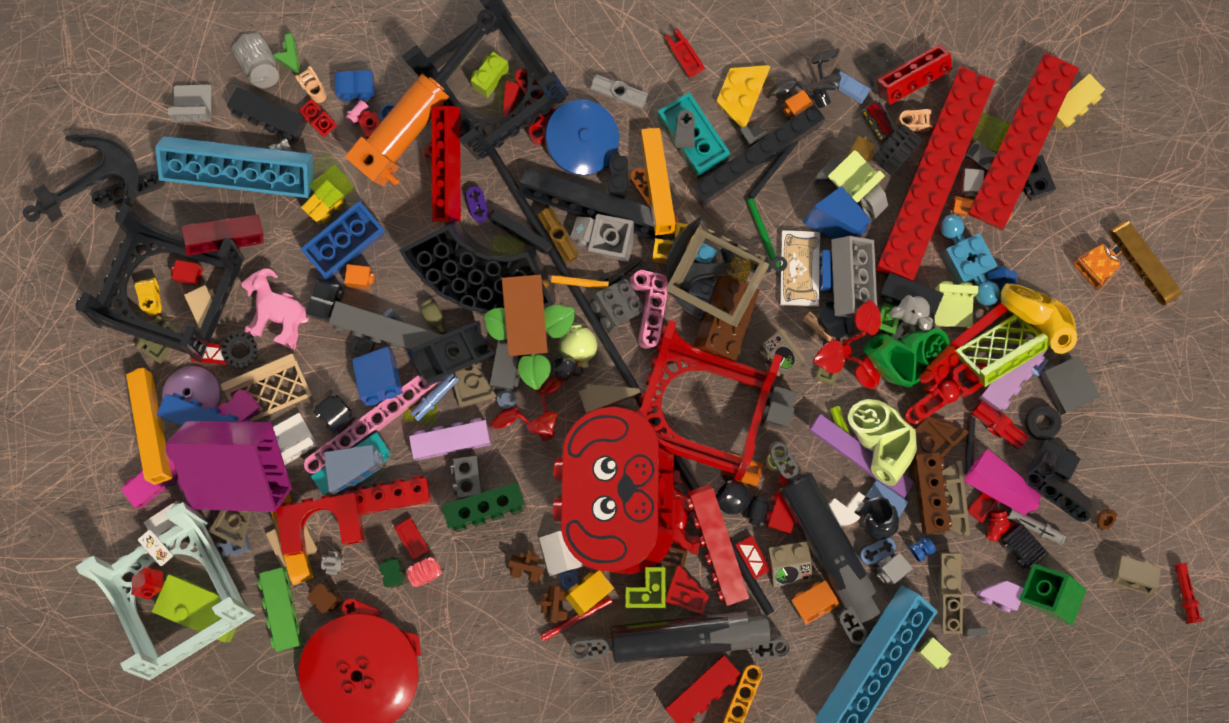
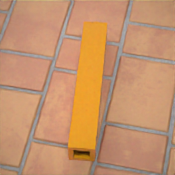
[641,128,675,235]
[126,368,172,485]

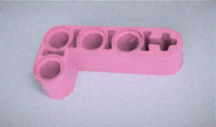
[629,270,668,349]

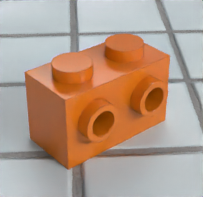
[792,580,840,625]

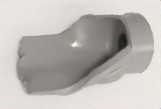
[231,32,279,88]

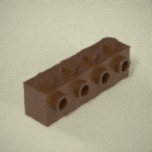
[913,453,952,535]

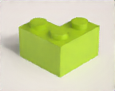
[625,567,666,608]

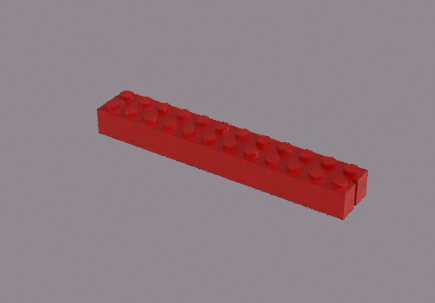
[875,66,995,281]

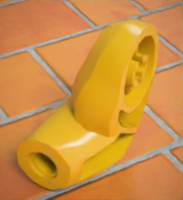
[1001,284,1077,354]

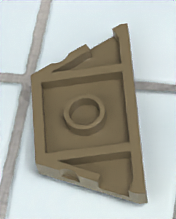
[942,461,970,536]

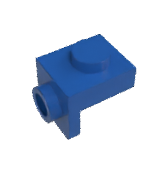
[988,266,1018,293]

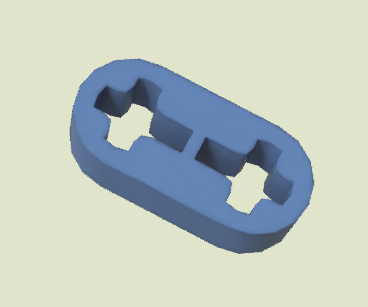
[859,538,896,565]

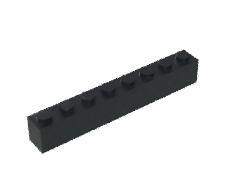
[691,104,825,207]
[518,168,664,240]

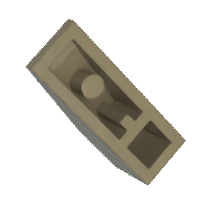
[579,383,642,414]

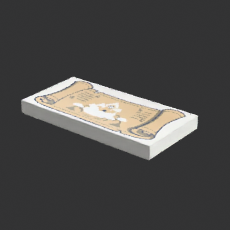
[780,230,820,307]

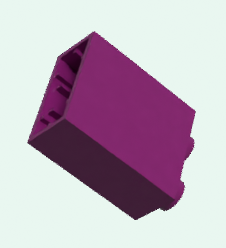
[166,421,292,512]

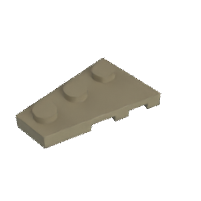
[448,349,497,408]
[209,510,251,548]

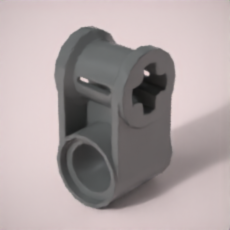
[674,110,695,149]

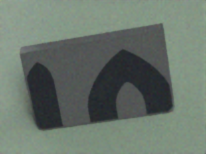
[965,140,996,172]

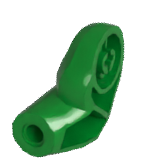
[864,328,950,388]

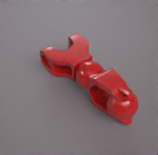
[904,355,987,425]

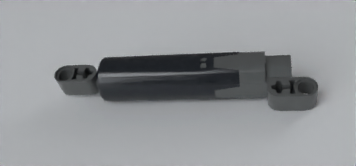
[769,442,880,645]
[571,611,790,663]

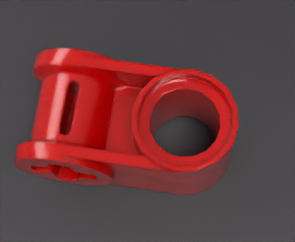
[342,599,382,617]

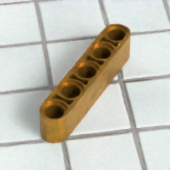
[1109,220,1181,306]

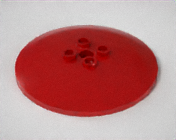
[299,613,419,723]

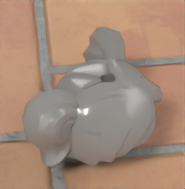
[889,295,933,330]

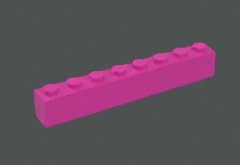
[121,390,263,508]

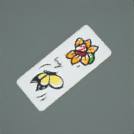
[138,530,173,566]

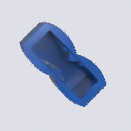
[335,70,375,102]

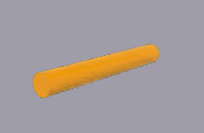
[551,275,609,289]

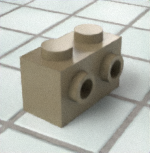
[1112,556,1161,596]

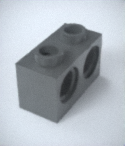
[451,456,482,499]

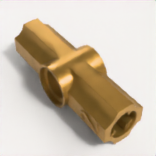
[537,207,580,264]

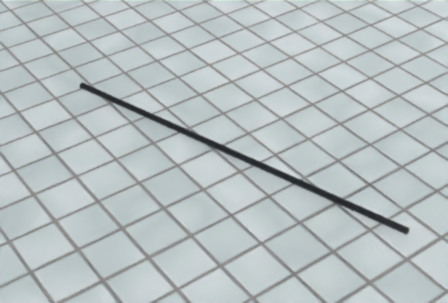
[476,125,774,616]

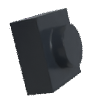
[349,336,376,356]

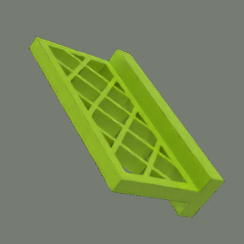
[956,315,1048,387]

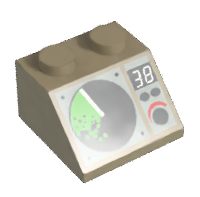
[759,329,805,379]
[766,542,812,588]

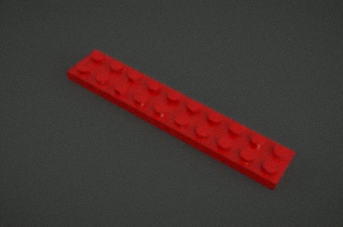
[967,53,1079,231]

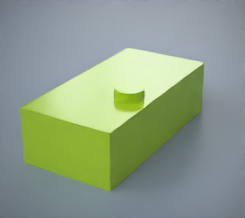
[152,575,246,642]

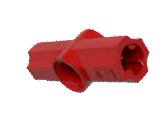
[971,400,1029,450]

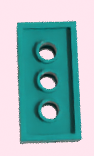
[657,92,730,179]

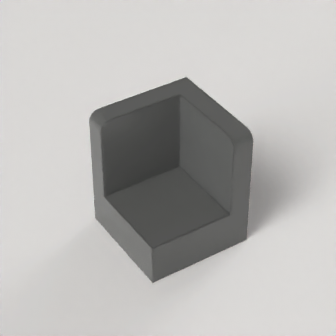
[739,124,769,149]

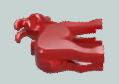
[672,470,702,555]

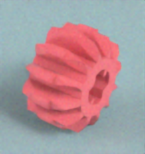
[406,557,442,587]

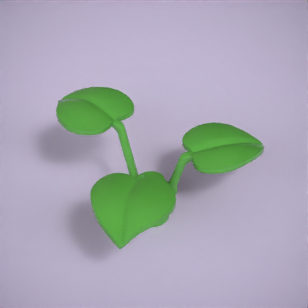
[484,305,575,390]

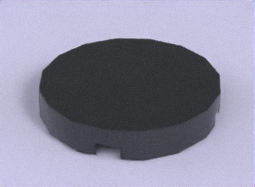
[817,302,854,338]

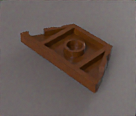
[908,417,969,483]

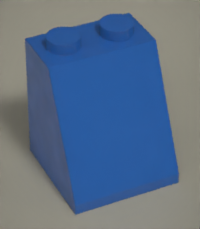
[803,186,871,239]

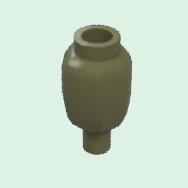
[421,299,446,334]

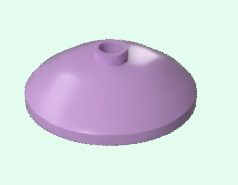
[162,366,221,409]

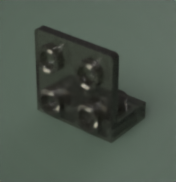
[854,43,905,95]

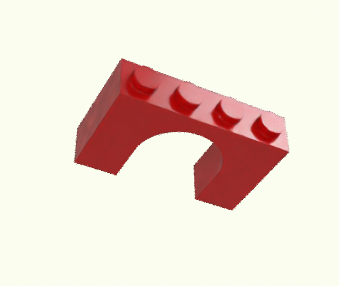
[276,491,365,557]

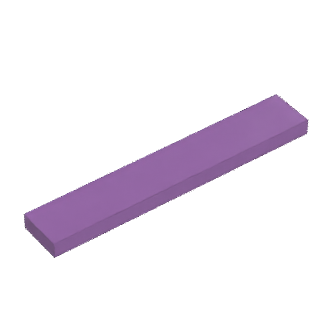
[809,414,914,498]

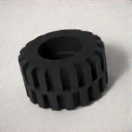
[873,124,922,175]

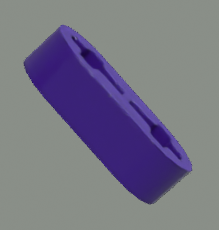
[466,186,489,223]

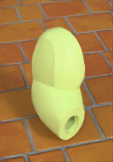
[848,399,917,486]

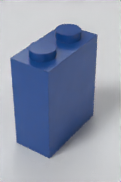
[352,346,403,406]

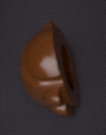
[1096,509,1117,530]

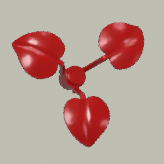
[812,300,881,389]
[489,376,564,441]

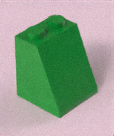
[1019,564,1087,626]

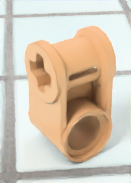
[294,66,327,103]
[895,109,933,132]

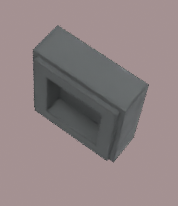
[963,627,988,637]

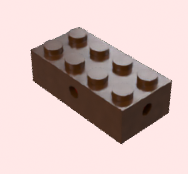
[694,275,760,361]

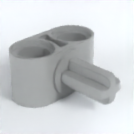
[861,185,888,219]

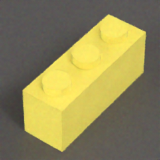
[1053,74,1105,131]

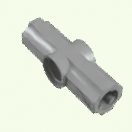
[591,74,648,110]

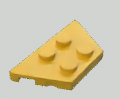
[716,65,771,129]

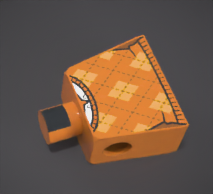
[1072,244,1122,290]

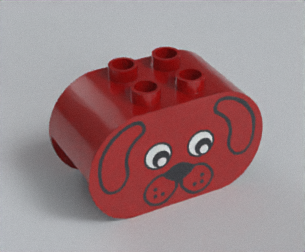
[553,407,674,574]

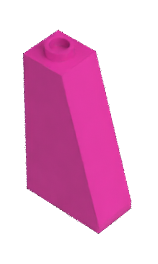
[963,449,1042,515]

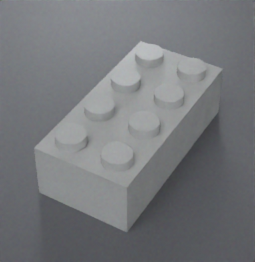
[831,236,877,318]

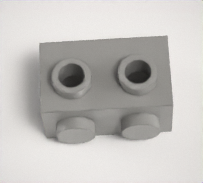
[875,553,913,585]

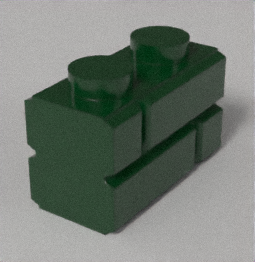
[378,557,409,588]

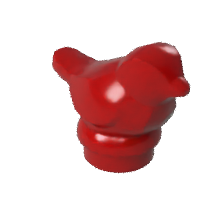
[985,509,1017,542]

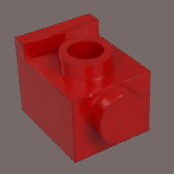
[358,111,380,139]

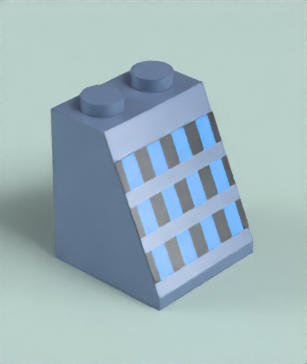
[324,445,383,495]

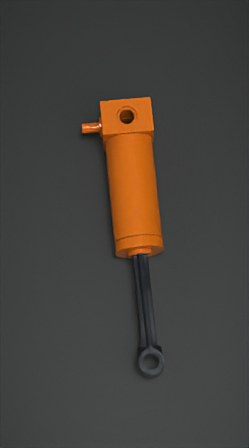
[345,9,499,187]

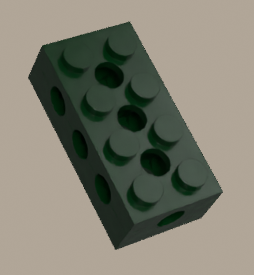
[441,482,527,533]

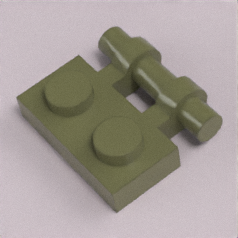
[135,315,184,364]

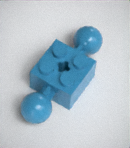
[940,214,1000,305]

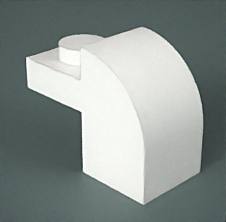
[829,492,865,526]

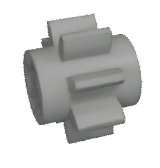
[321,551,344,575]

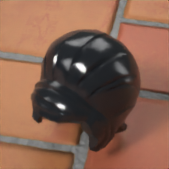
[716,475,751,515]
[862,497,899,540]

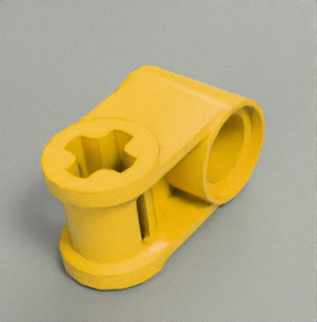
[135,278,162,316]

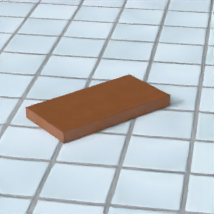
[502,275,548,356]

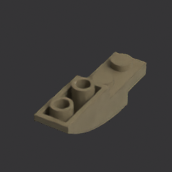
[938,552,963,634]

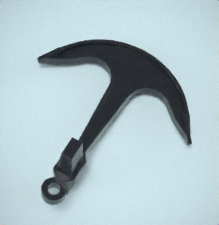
[23,134,140,223]
[666,214,788,320]

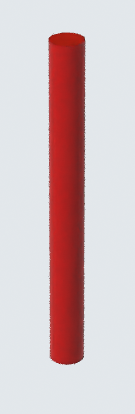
[540,596,612,642]

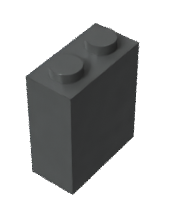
[1040,355,1100,416]

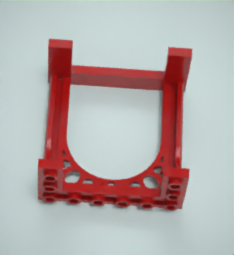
[635,320,782,481]

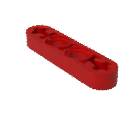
[950,302,1008,350]

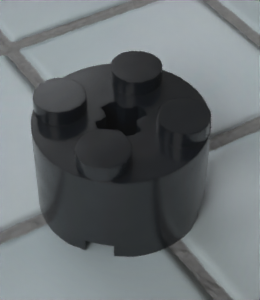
[313,389,357,434]

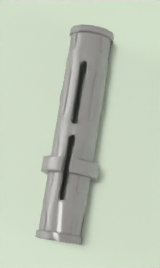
[1008,508,1066,546]

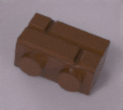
[307,583,344,613]

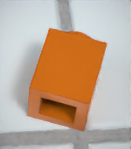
[783,90,813,119]
[344,264,375,290]

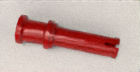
[1173,563,1204,624]

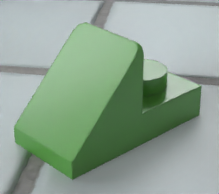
[273,33,301,75]
[878,302,899,336]

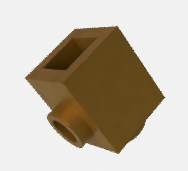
[847,136,875,162]

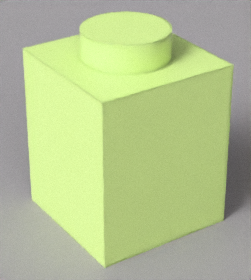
[916,637,951,669]

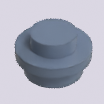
[497,390,516,409]

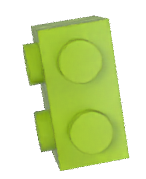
[471,52,509,98]

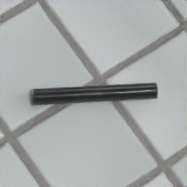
[965,417,976,475]

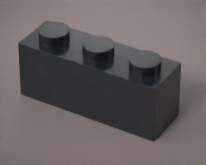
[880,273,944,318]

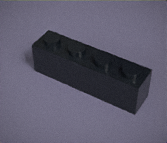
[227,87,307,141]

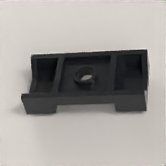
[408,320,496,388]

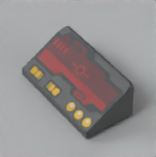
[860,99,898,142]

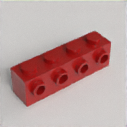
[877,44,952,105]
[352,475,432,515]

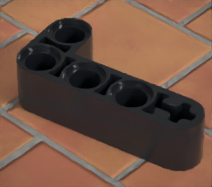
[1025,450,1093,522]

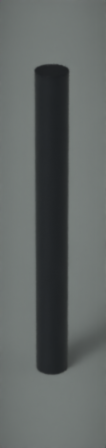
[748,142,798,199]

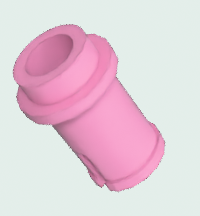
[346,100,369,124]

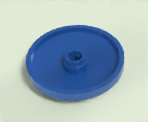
[545,100,619,175]

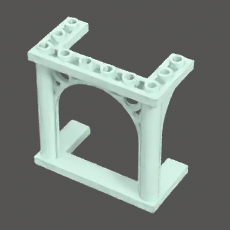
[76,502,255,680]

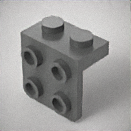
[589,279,645,333]

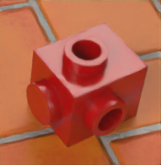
[131,566,164,600]

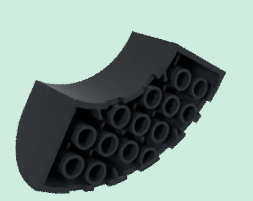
[399,221,555,313]

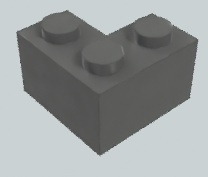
[761,386,797,432]

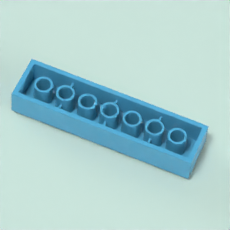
[155,136,314,198]
[815,585,938,723]

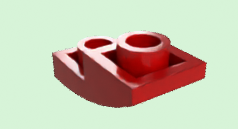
[298,99,337,138]

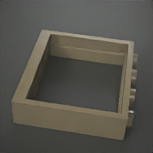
[666,227,769,327]

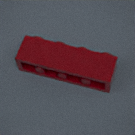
[181,215,264,256]

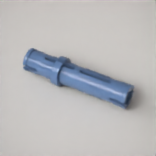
[410,374,460,421]

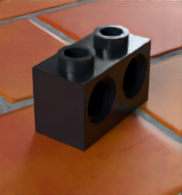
[1023,155,1056,201]

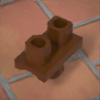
[508,548,546,583]
[536,586,569,623]

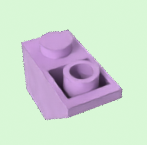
[975,581,1023,613]

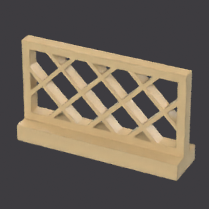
[220,353,312,422]

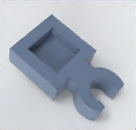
[215,533,251,558]

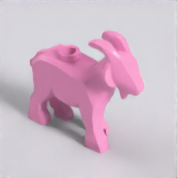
[242,268,309,350]

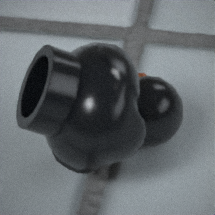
[552,356,583,381]

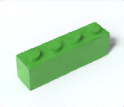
[258,567,303,652]

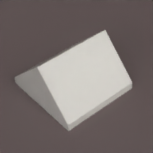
[539,531,586,576]

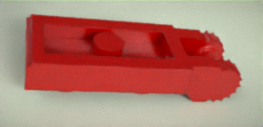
[663,28,705,79]
[919,346,960,393]

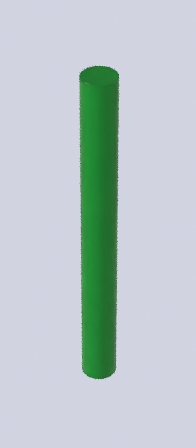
[747,198,780,269]

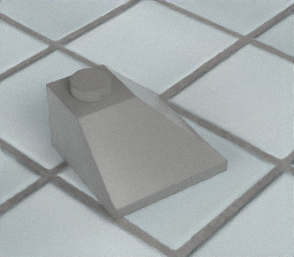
[588,214,634,262]

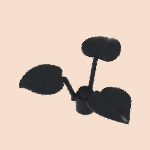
[767,48,841,108]

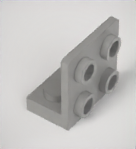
[168,85,212,122]

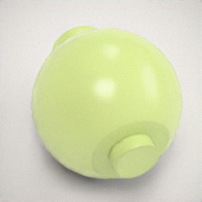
[559,325,597,368]

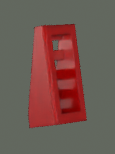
[502,81,521,117]

